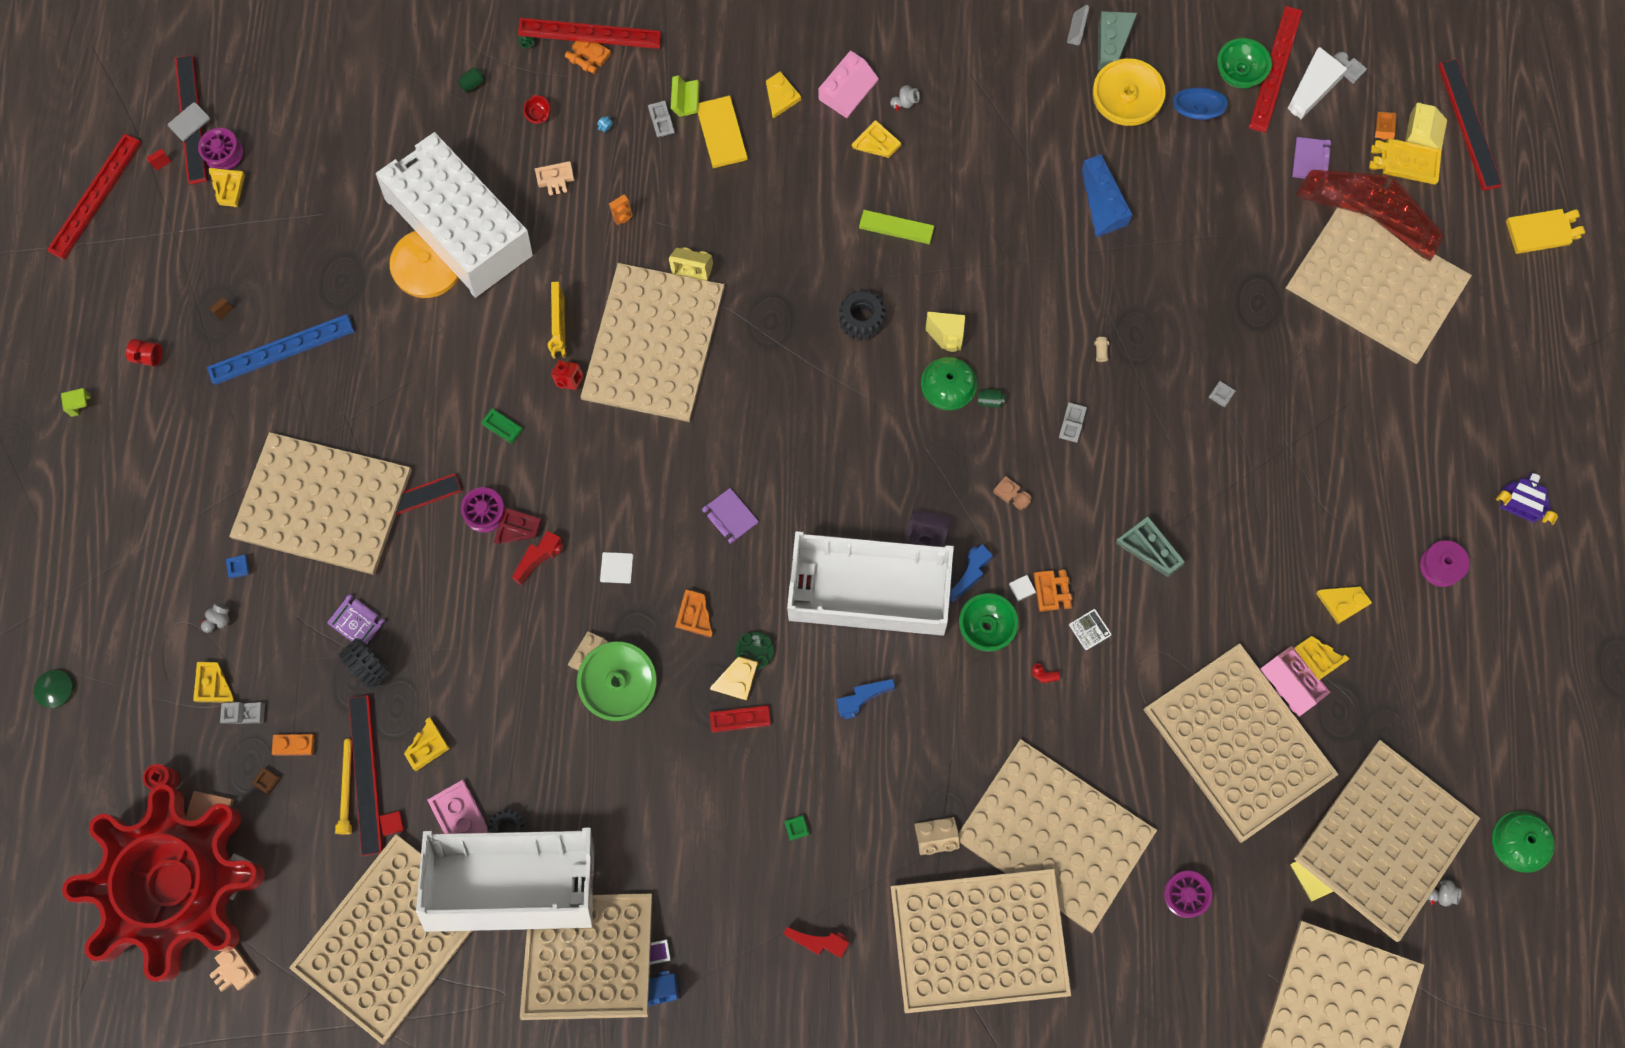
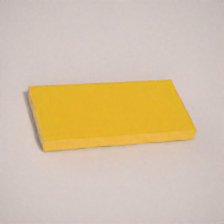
[698,96,748,168]

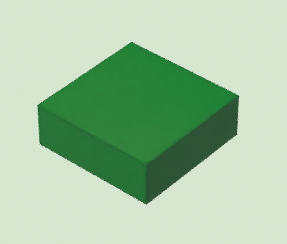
[784,815,809,841]

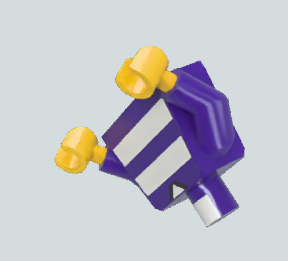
[1496,473,1558,525]

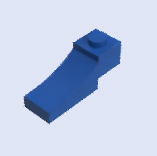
[949,544,993,602]
[836,679,895,719]

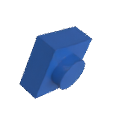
[226,555,250,579]

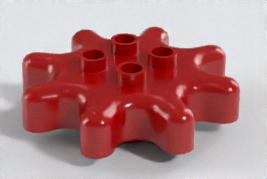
[62,784,265,982]

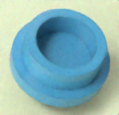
[597,115,613,133]

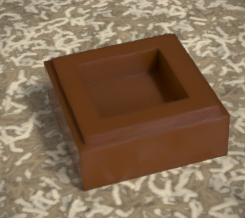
[210,297,234,320]
[251,767,281,795]

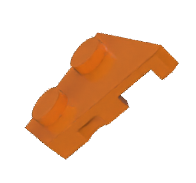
[675,590,712,637]

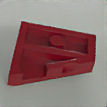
[493,508,542,544]

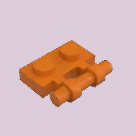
[565,41,611,74]
[1033,570,1073,612]

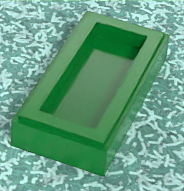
[481,408,523,444]

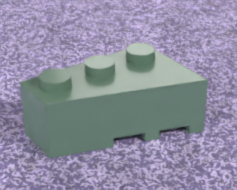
[1098,11,1137,70]
[1116,517,1185,577]

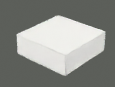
[1009,575,1036,601]

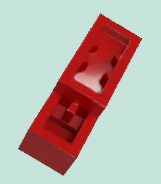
[512,531,563,585]
[783,927,849,958]

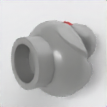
[890,85,920,111]
[201,603,229,633]
[1427,880,1462,907]

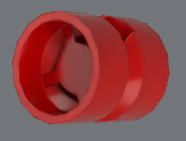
[126,338,162,367]
[143,764,179,789]

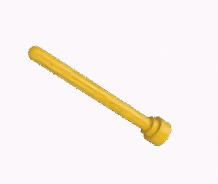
[335,738,352,835]

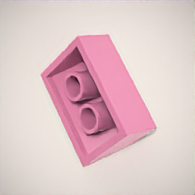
[819,51,879,118]
[1261,646,1330,716]

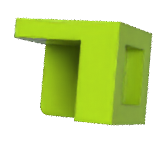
[61,388,91,417]

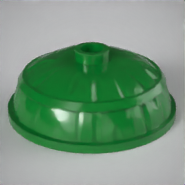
[1217,38,1272,88]
[921,357,977,410]
[959,593,1018,652]
[1492,811,1554,873]

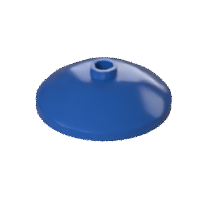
[1173,88,1228,120]

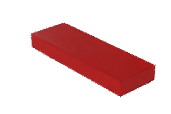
[710,705,771,733]

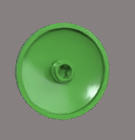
[576,642,656,721]

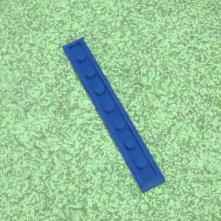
[207,314,355,385]

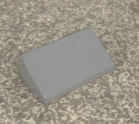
[1067,5,1089,45]
[168,102,210,142]

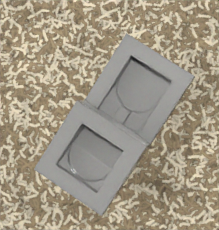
[648,101,674,138]
[1059,403,1087,443]
[220,702,265,724]

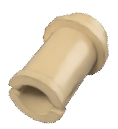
[1094,337,1109,362]

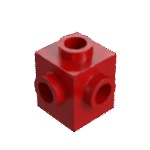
[551,361,584,390]

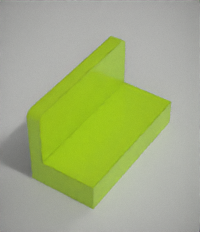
[671,75,700,117]

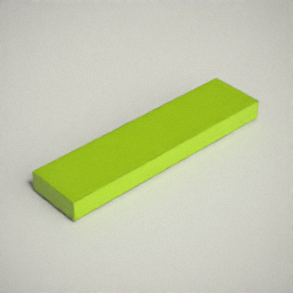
[859,210,934,244]

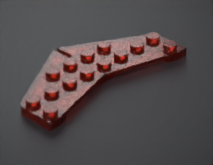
[1296,170,1444,261]

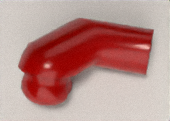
[1031,664,1060,683]

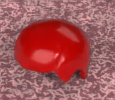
[523,95,551,124]

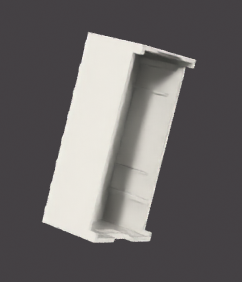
[375,132,533,298]
[787,532,954,636]
[416,828,595,932]

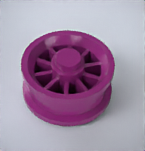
[198,128,244,170]
[461,487,505,533]
[1420,541,1470,587]
[1164,871,1212,918]

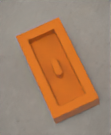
[1375,112,1396,139]
[609,194,632,226]
[272,734,315,756]

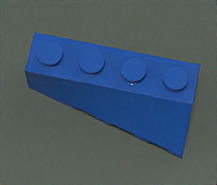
[1082,154,1132,237]
[648,971,681,1006]

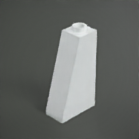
[1288,47,1347,119]

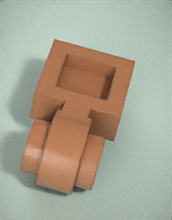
[993,476,1031,510]

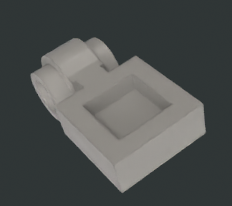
[1333,52,1367,84]

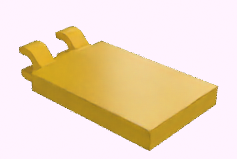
[1369,139,1442,185]
[1506,209,1585,254]
[548,282,566,358]

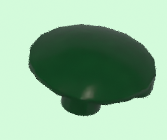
[735,632,774,670]
[33,670,75,709]

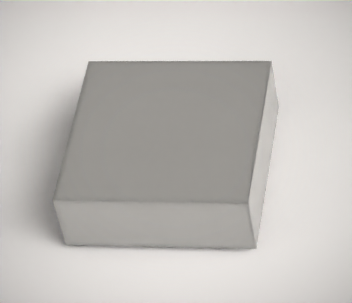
[1209,381,1236,407]

